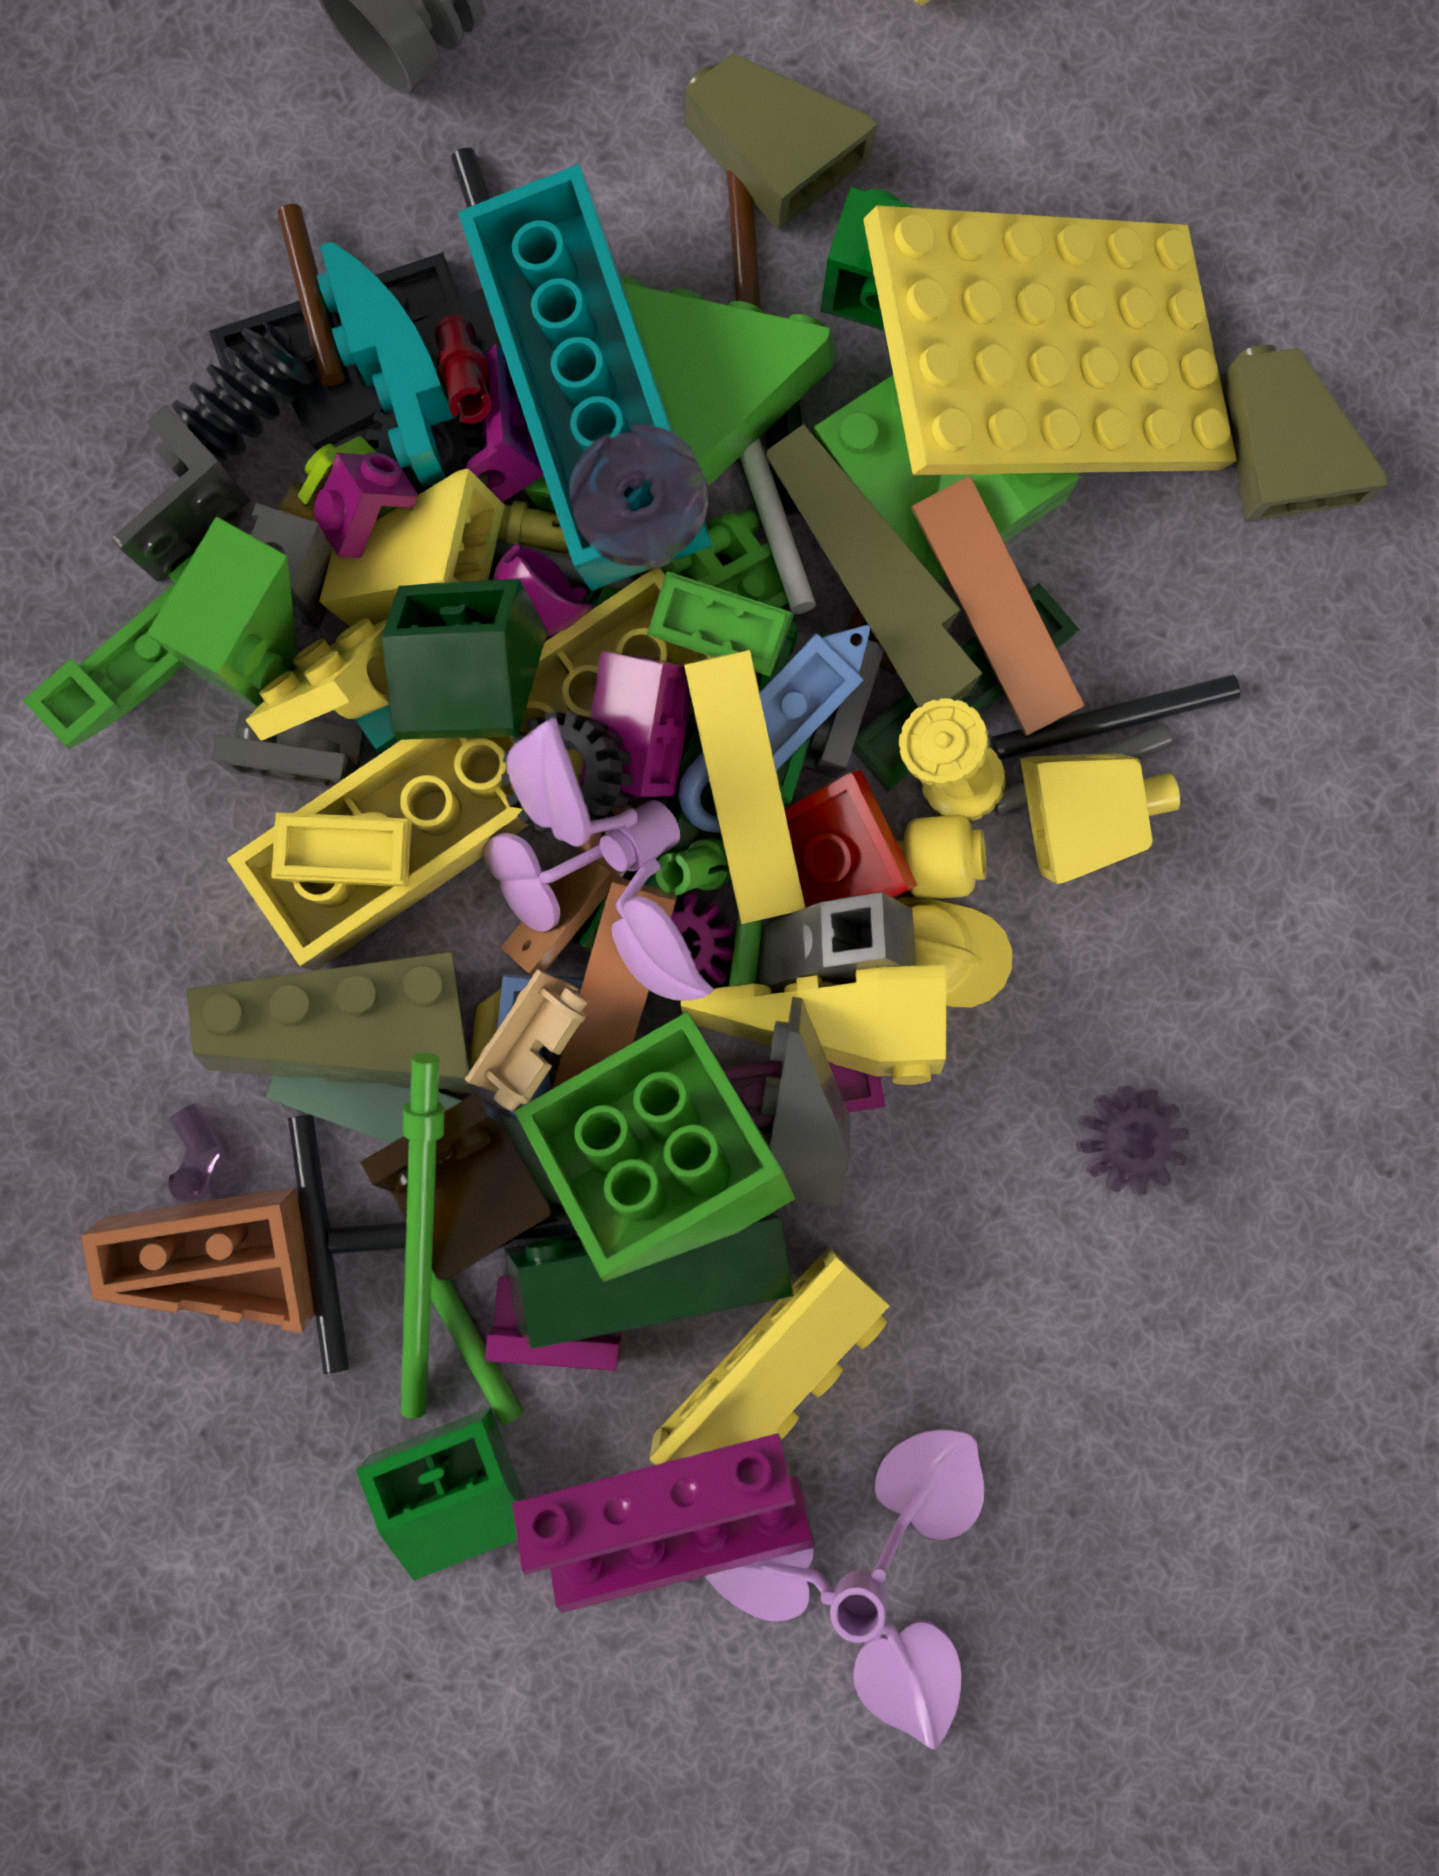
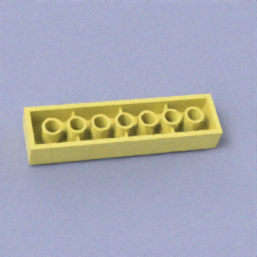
[227,566,714,971]

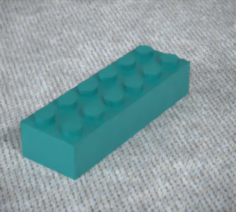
[458,164,713,591]

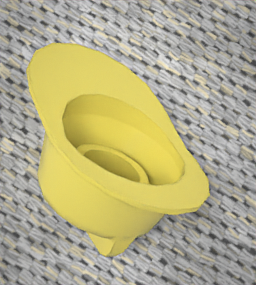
[897,897,1012,1008]

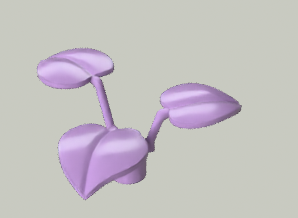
[483,718,715,1001]
[705,1429,985,1749]

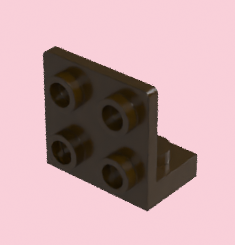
[360,1093,553,1281]

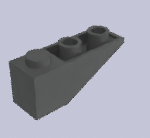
[733,892,916,994]
[758,997,850,1207]

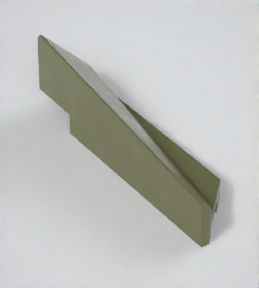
[766,424,982,707]

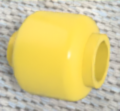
[896,815,986,899]

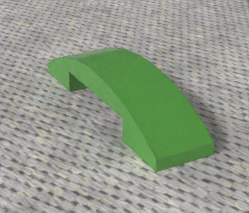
[22,553,194,749]

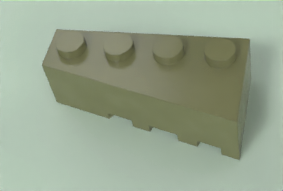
[186,952,473,1094]

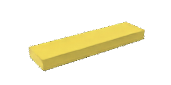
[683,650,805,924]

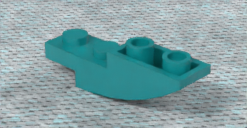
[317,242,454,488]

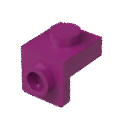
[314,452,418,558]

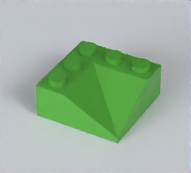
[813,375,1080,585]
[514,1012,796,1282]

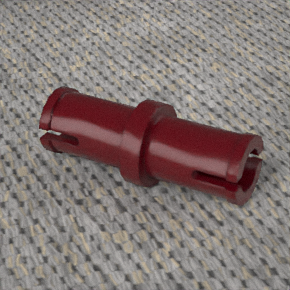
[434,315,492,424]

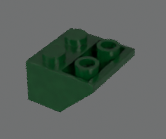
[382,579,547,740]

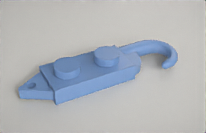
[678,625,871,833]

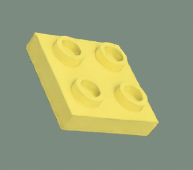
[246,618,389,741]

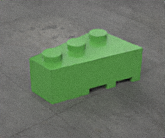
[147,517,298,709]

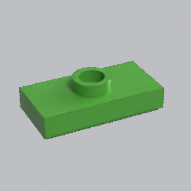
[647,571,794,676]

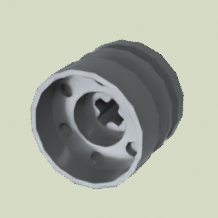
[319,0,485,94]

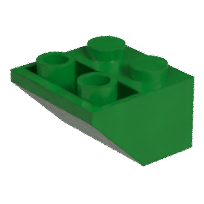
[356,1407,525,1581]

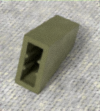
[684,53,877,230]
[1220,345,1387,522]

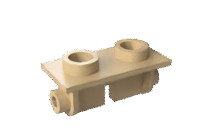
[465,969,588,1112]

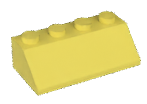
[649,1246,890,1465]

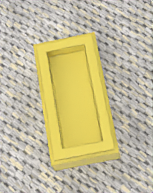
[271,812,412,887]

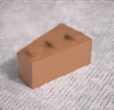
[81,1187,315,1333]

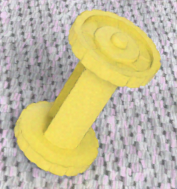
[899,698,1006,821]

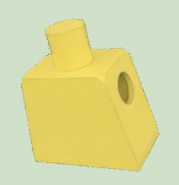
[1020,753,1180,884]

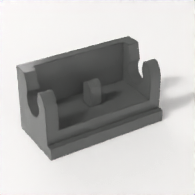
[251,503,332,629]

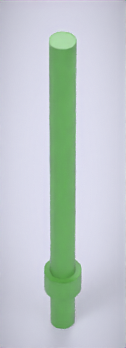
[401,1052,445,1419]

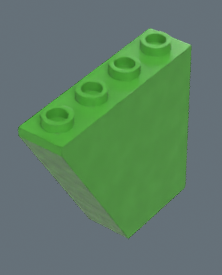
[524,275,837,513]

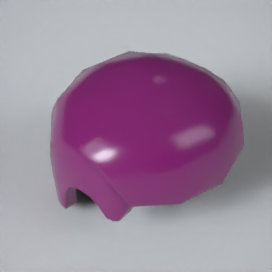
[494,544,592,637]

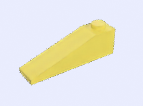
[681,964,947,1085]

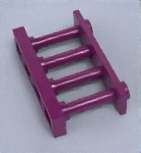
[512,1433,815,1613]

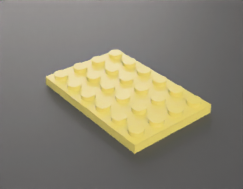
[863,206,1237,475]

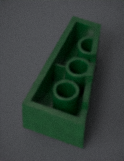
[504,1213,793,1349]

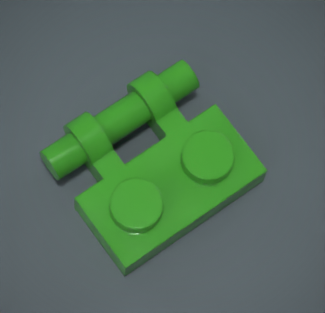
[659,510,813,610]

